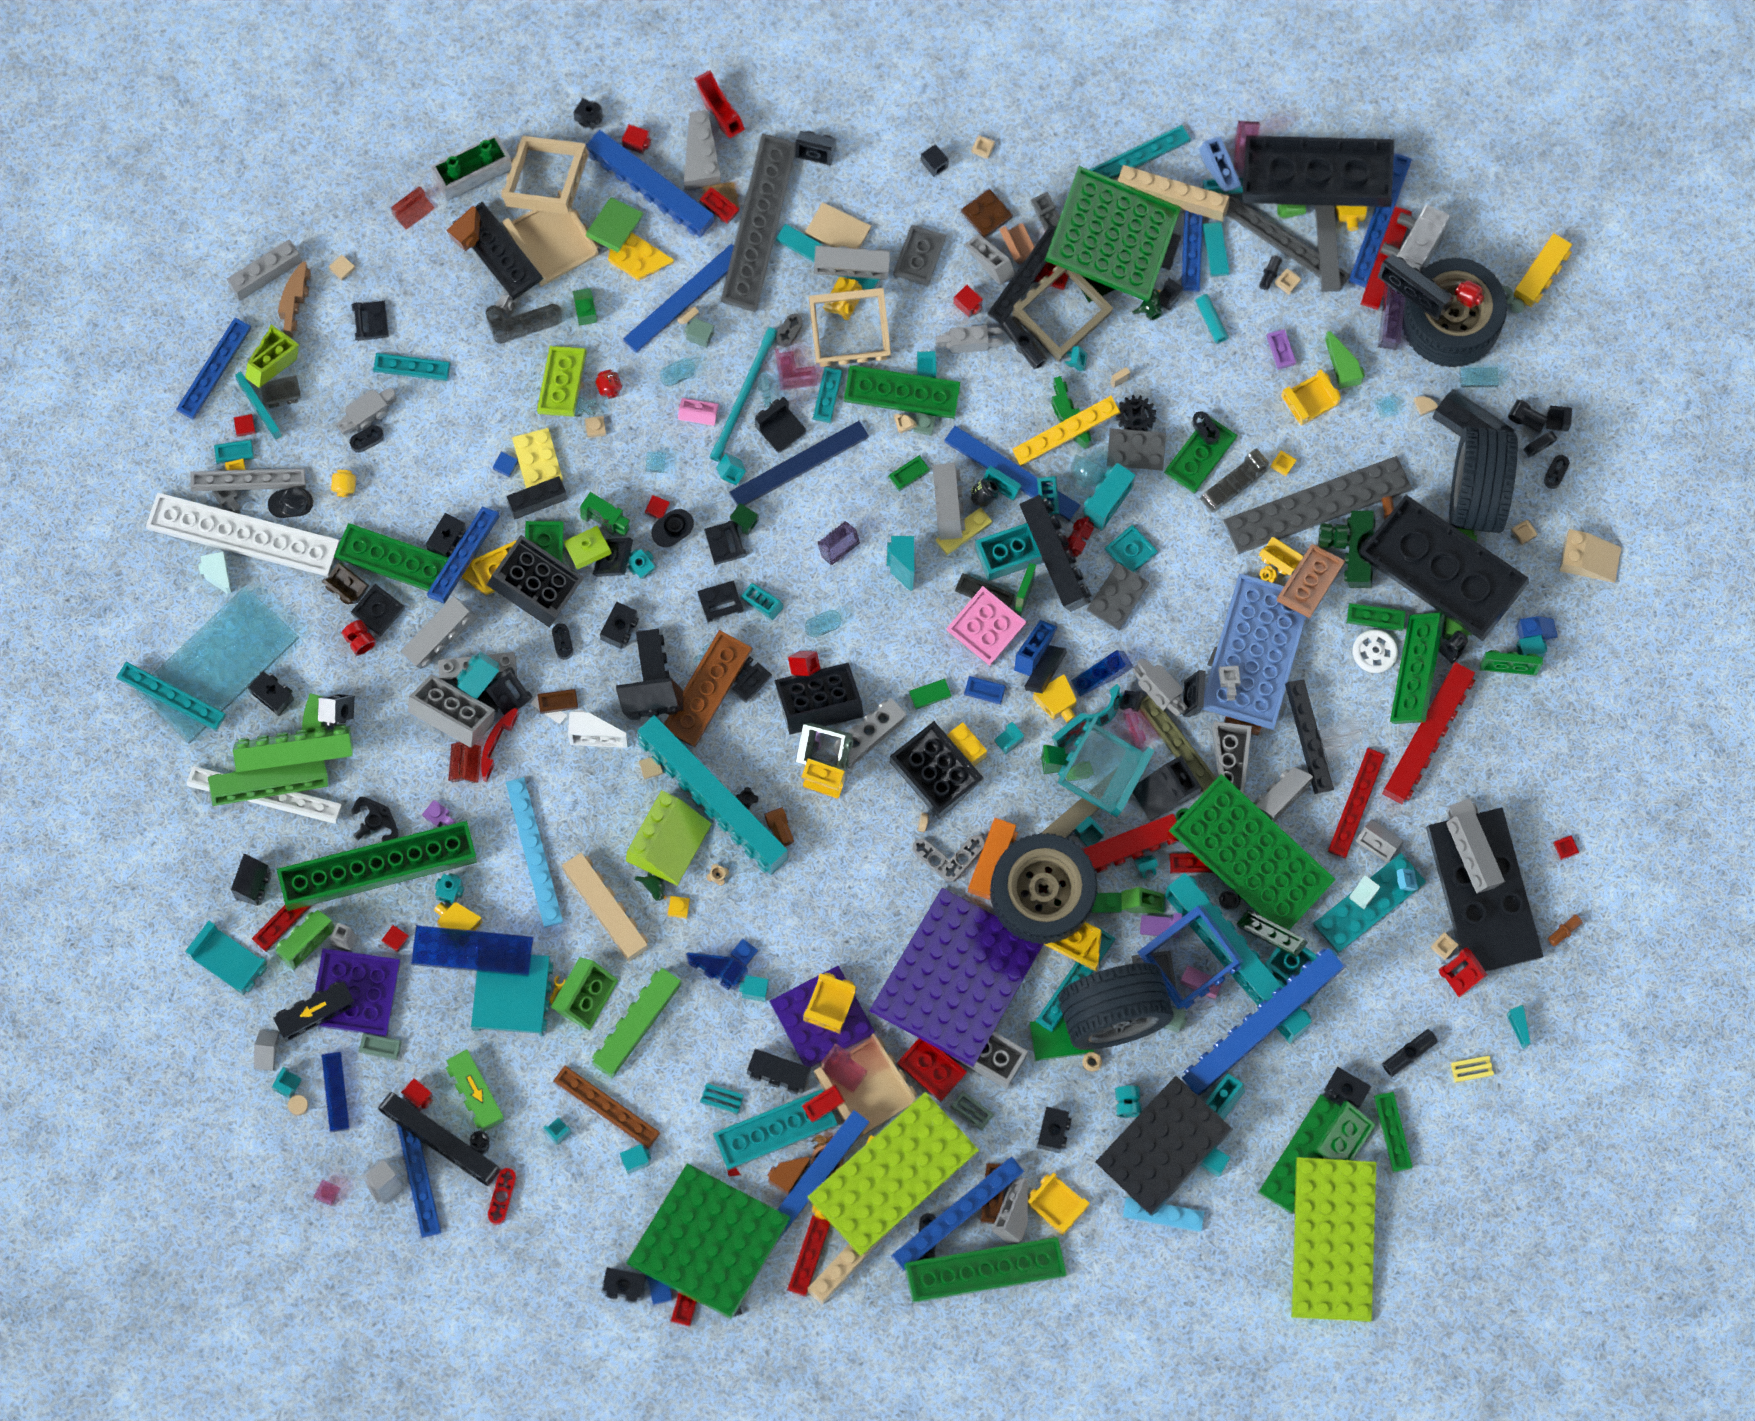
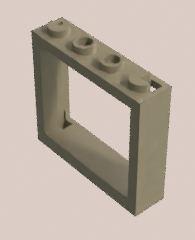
[1012,266,1114,362]

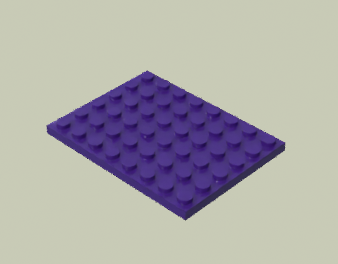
[869,888,1044,1067]

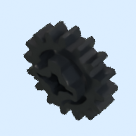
[1116,395,1157,431]

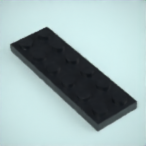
[452,201,543,301]

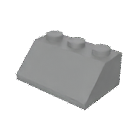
[1254,767,1313,822]

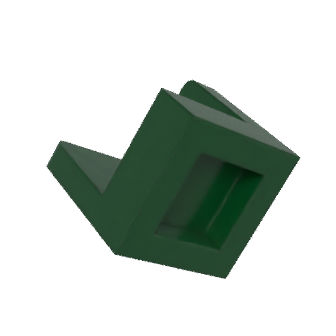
[730,503,759,535]

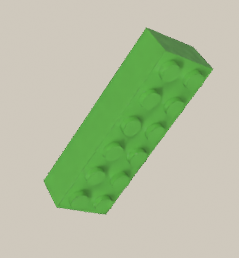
[233,724,354,772]

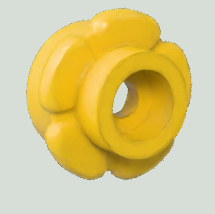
[1259,566,1278,583]

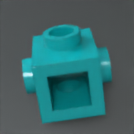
[627,549,658,579]
[435,873,465,905]

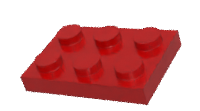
[897,1038,967,1102]

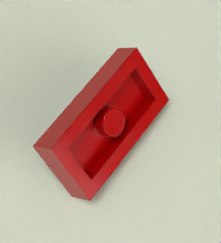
[699,187,739,225]

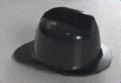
[268,487,313,518]
[651,509,694,547]

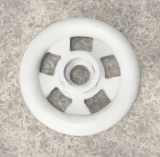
[1353,629,1398,673]

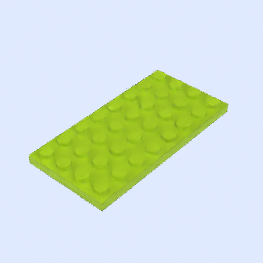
[807,1092,979,1257]
[1291,1158,1376,1322]

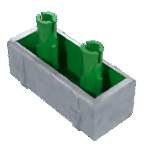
[430,134,512,201]

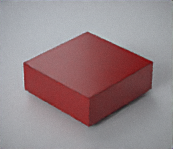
[233,414,256,437]
[645,495,670,519]
[1553,835,1579,860]
[381,925,409,953]

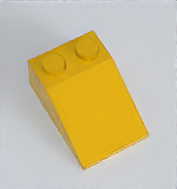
[947,722,987,766]

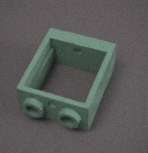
[796,723,853,771]

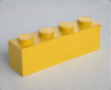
[1513,233,1572,307]

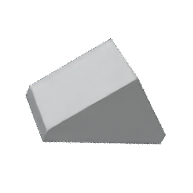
[254,1030,279,1071]

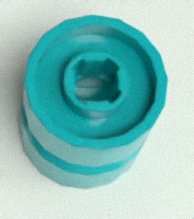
[1115,1085,1142,1118]

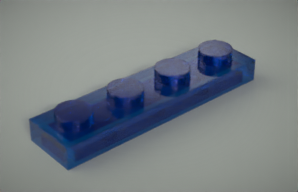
[321,1052,350,1133]

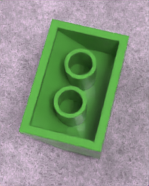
[275,909,335,971]
[551,957,619,1030]

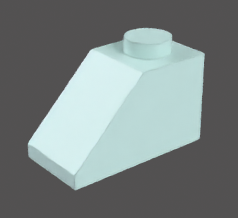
[198,552,232,594]

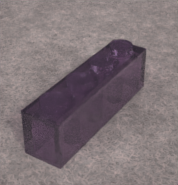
[1378,283,1405,350]

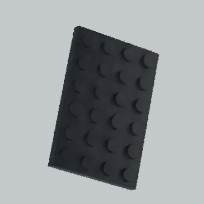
[1095,1076,1233,1216]

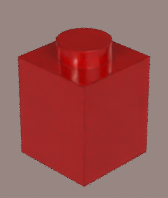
[622,124,652,154]
[953,285,983,318]
[401,1078,433,1111]

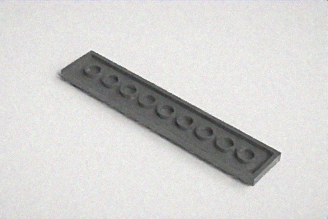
[720,133,795,312]
[1223,456,1412,555]

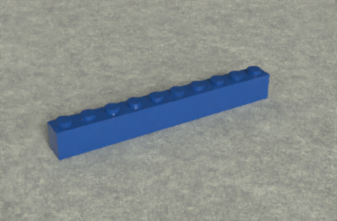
[1182,948,1347,1096]

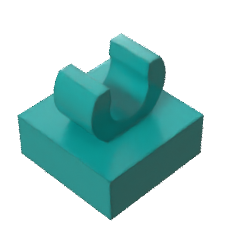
[1065,346,1088,371]
[1134,855,1158,879]

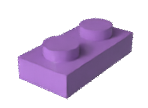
[1266,329,1296,370]

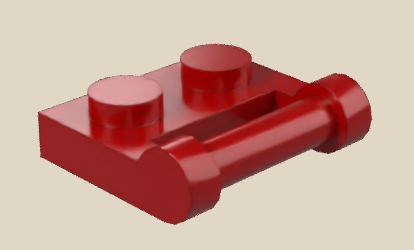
[1439,948,1488,997]

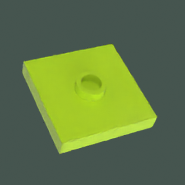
[563,525,612,570]

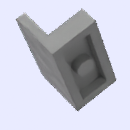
[1356,819,1403,863]

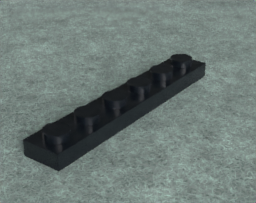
[987,224,1056,325]
[1285,679,1334,794]

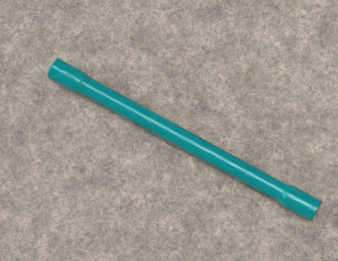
[709,327,778,462]

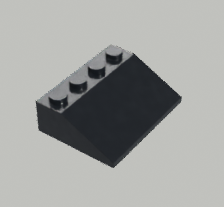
[486,535,584,628]
[774,662,864,735]
[890,721,984,819]

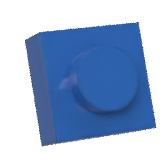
[731,938,758,966]

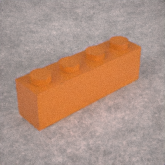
[968,817,1018,900]

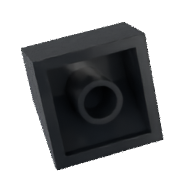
[795,131,836,166]
[231,854,272,906]

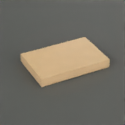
[805,202,871,249]

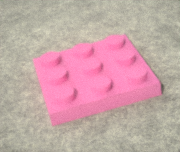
[946,586,1027,666]

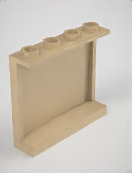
[502,190,599,287]
[814,1034,917,1139]

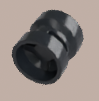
[1219,890,1241,909]
[470,1131,490,1155]

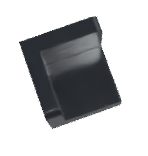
[920,144,949,177]
[1159,278,1184,311]
[1546,405,1572,432]

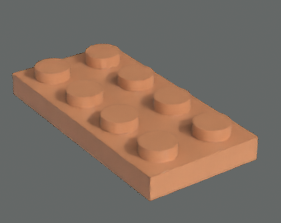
[1277,544,1345,618]

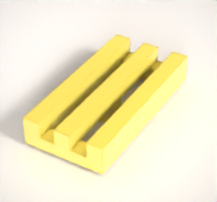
[1450,1056,1494,1083]

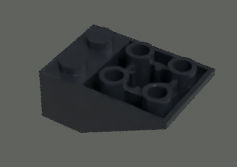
[1132,755,1201,821]

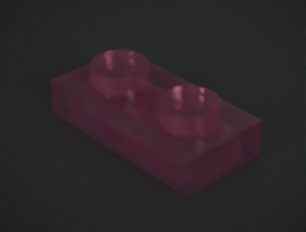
[1122,708,1146,749]

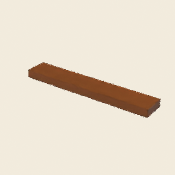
[553,1065,661,1149]

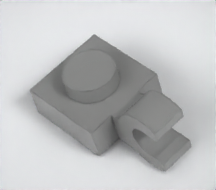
[1218,666,1241,701]

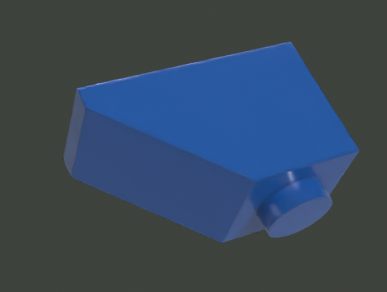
[1516,616,1558,640]

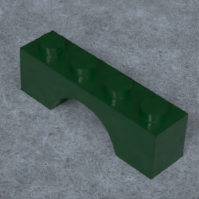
[1344,511,1376,588]

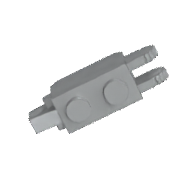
[936,325,1003,353]
[336,388,397,435]
[1133,658,1188,717]

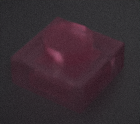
[313,1179,341,1207]

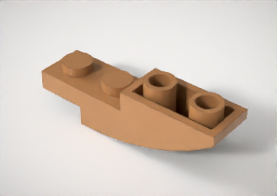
[278,262,311,337]

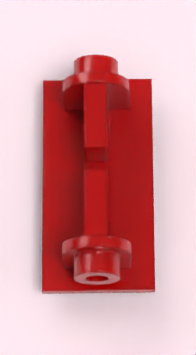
[1067,517,1094,557]

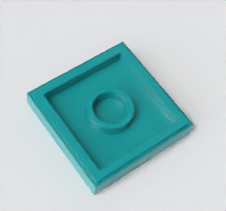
[1104,524,1158,573]

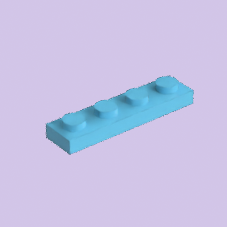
[1123,1197,1204,1232]

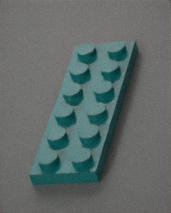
[1313,853,1426,954]
[713,1089,838,1171]

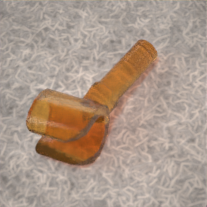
[811,1134,833,1150]

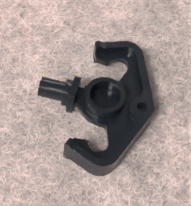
[351,797,399,842]

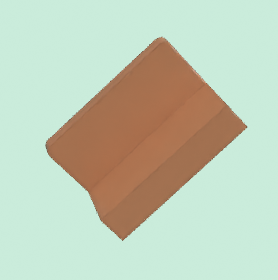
[999,223,1034,265]

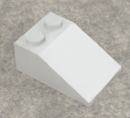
[568,710,628,748]

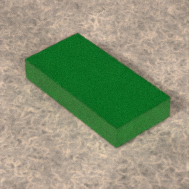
[888,455,930,491]
[909,678,952,710]

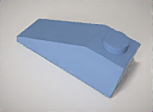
[1199,136,1241,192]

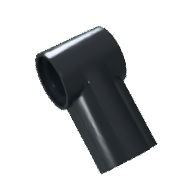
[1508,399,1548,433]

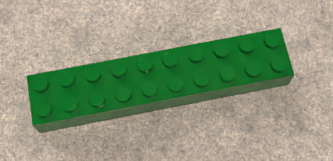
[276,821,477,911]

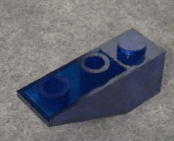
[1071,650,1134,697]
[686,952,748,991]

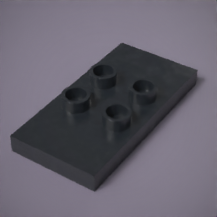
[1242,136,1395,207]
[1360,495,1529,641]
[1426,807,1544,972]

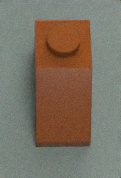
[446,206,480,252]
[767,1157,810,1195]

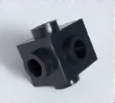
[573,98,603,130]

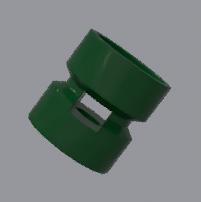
[1318,523,1348,549]

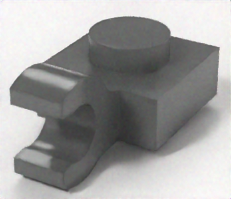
[212,490,241,514]

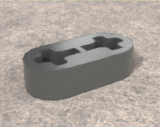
[777,314,802,347]

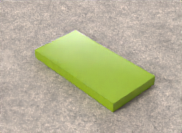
[537,346,587,417]

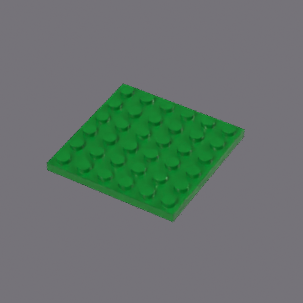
[1045,166,1181,302]
[627,1163,791,1319]

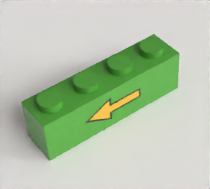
[445,1049,505,1132]

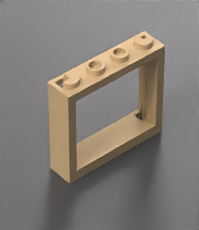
[501,136,589,215]
[808,288,891,367]

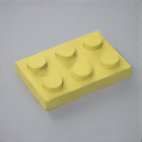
[512,428,563,488]

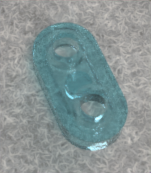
[660,358,695,386]
[805,610,841,638]

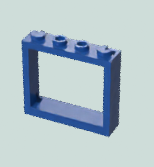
[1137,905,1244,1009]

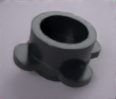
[736,787,759,810]

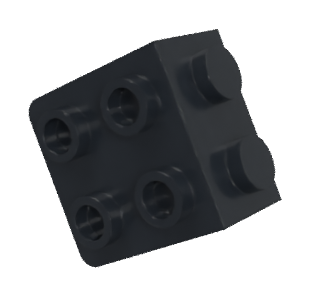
[755,397,806,453]

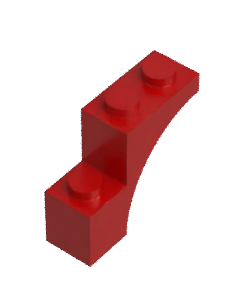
[694,70,745,138]

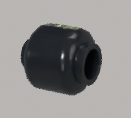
[971,479,999,507]

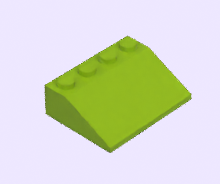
[625,790,712,886]

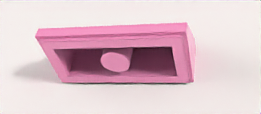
[678,398,719,426]
[1180,965,1223,999]

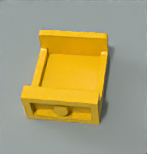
[1281,369,1341,426]
[801,759,845,799]
[803,973,857,1034]
[1028,1172,1090,1236]

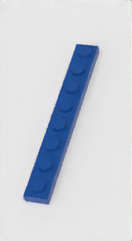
[891,1156,1025,1271]

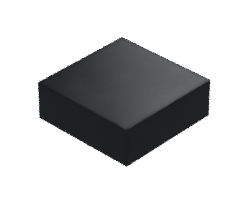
[1119,690,1144,712]

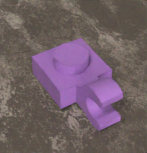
[422,800,455,827]

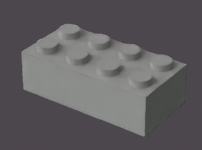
[408,674,495,748]
[943,1032,1028,1089]

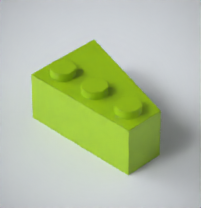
[245,324,299,388]

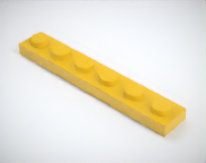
[1012,396,1121,466]

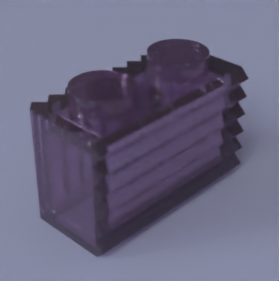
[818,521,860,565]

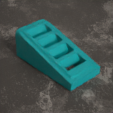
[1037,476,1059,514]
[741,583,784,621]
[1506,1005,1531,1049]

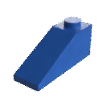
[1014,620,1057,676]

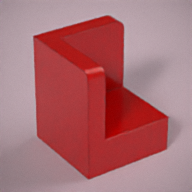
[788,651,821,676]

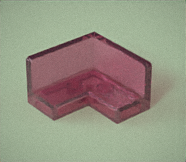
[1234,121,1260,170]
[775,348,817,391]
[821,1043,867,1092]

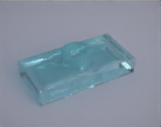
[1460,367,1499,388]

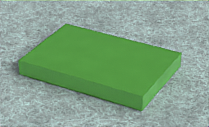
[585,197,643,253]

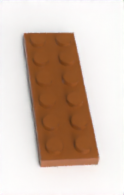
[664,630,753,748]

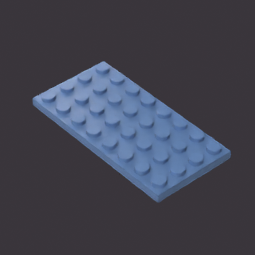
[1202,573,1306,730]

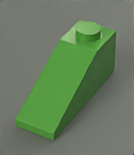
[1325,331,1365,389]

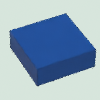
[492,452,518,477]

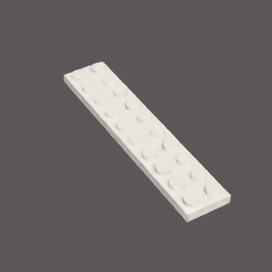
[146,493,340,577]

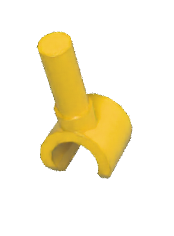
[549,976,566,1004]

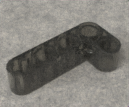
[485,304,562,344]
[1200,448,1270,513]

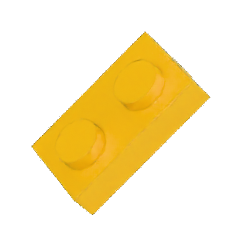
[823,277,863,320]
[1259,537,1304,575]

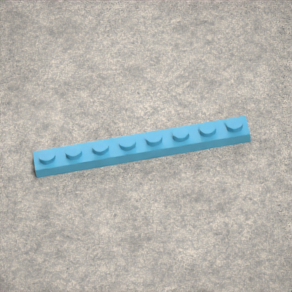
[506,777,563,928]

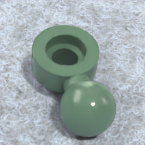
[1502,285,1525,313]

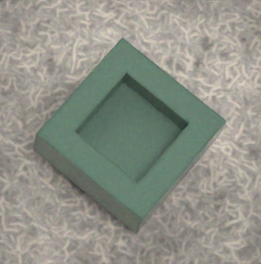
[913,413,936,436]

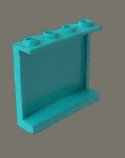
[471,950,554,1037]

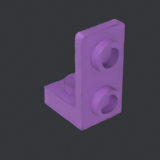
[1140,913,1182,938]

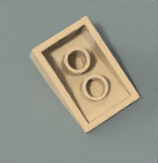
[1559,529,1621,583]

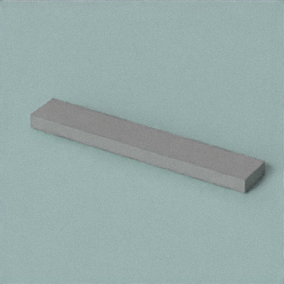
[190,468,306,491]

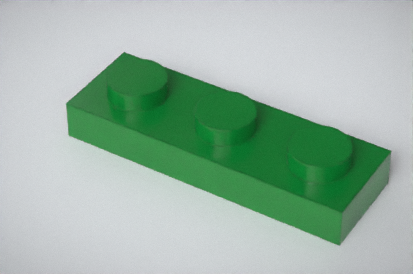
[1346,603,1406,631]

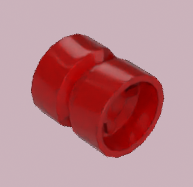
[341,620,376,656]

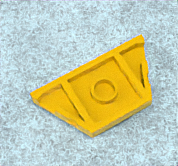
[608,233,674,281]
[461,540,517,596]
[1044,922,1102,972]

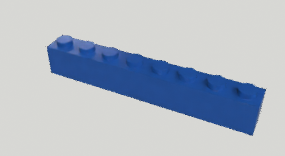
[586,130,714,238]

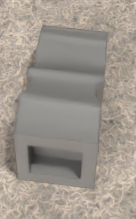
[330,923,357,951]

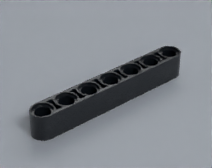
[378,1092,501,1186]

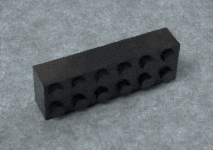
[1019,494,1092,612]

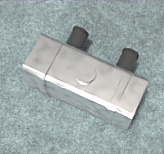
[1380,204,1450,271]

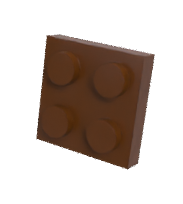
[961,188,1013,238]

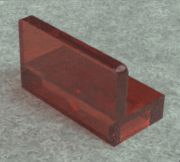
[391,186,434,230]
[448,742,481,783]

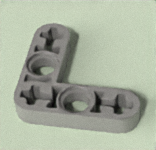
[912,835,984,882]

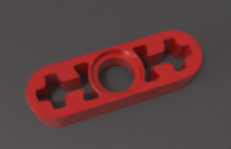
[487,1168,516,1225]

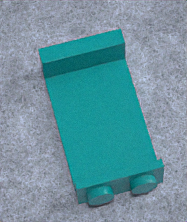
[185,921,267,995]

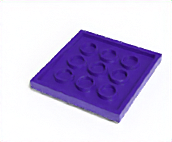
[314,948,401,1037]
[769,965,875,1068]

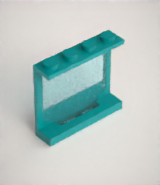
[1057,716,1155,818]

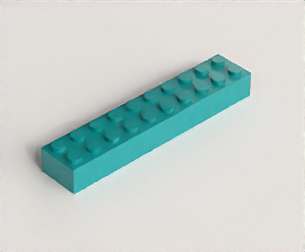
[637,715,788,875]
[1164,873,1312,1044]

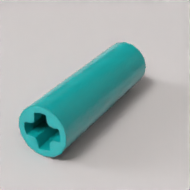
[1195,294,1229,344]

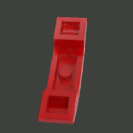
[481,708,519,782]

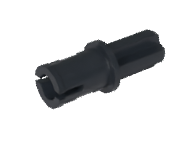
[1259,255,1282,291]

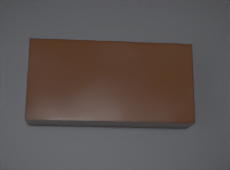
[537,689,578,714]

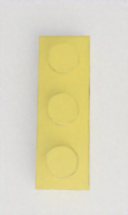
[936,507,992,555]

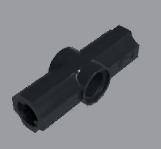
[1001,317,1047,369]
[1382,1029,1438,1077]

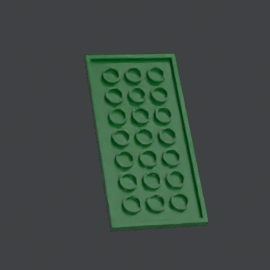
[1169,774,1336,930]

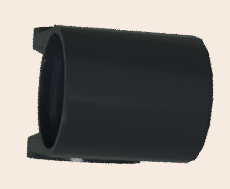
[1438,631,1468,664]

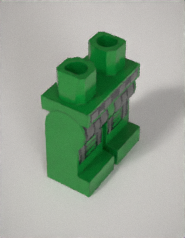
[580,492,630,537]

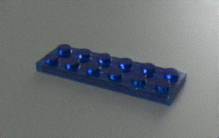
[411,925,534,976]

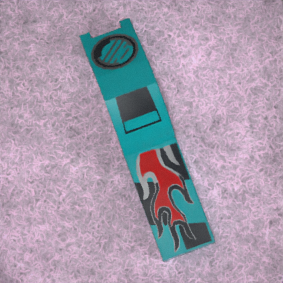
[1052,684,1123,748]

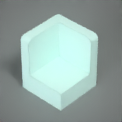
[1349,875,1380,909]

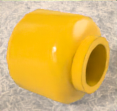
[331,470,356,497]

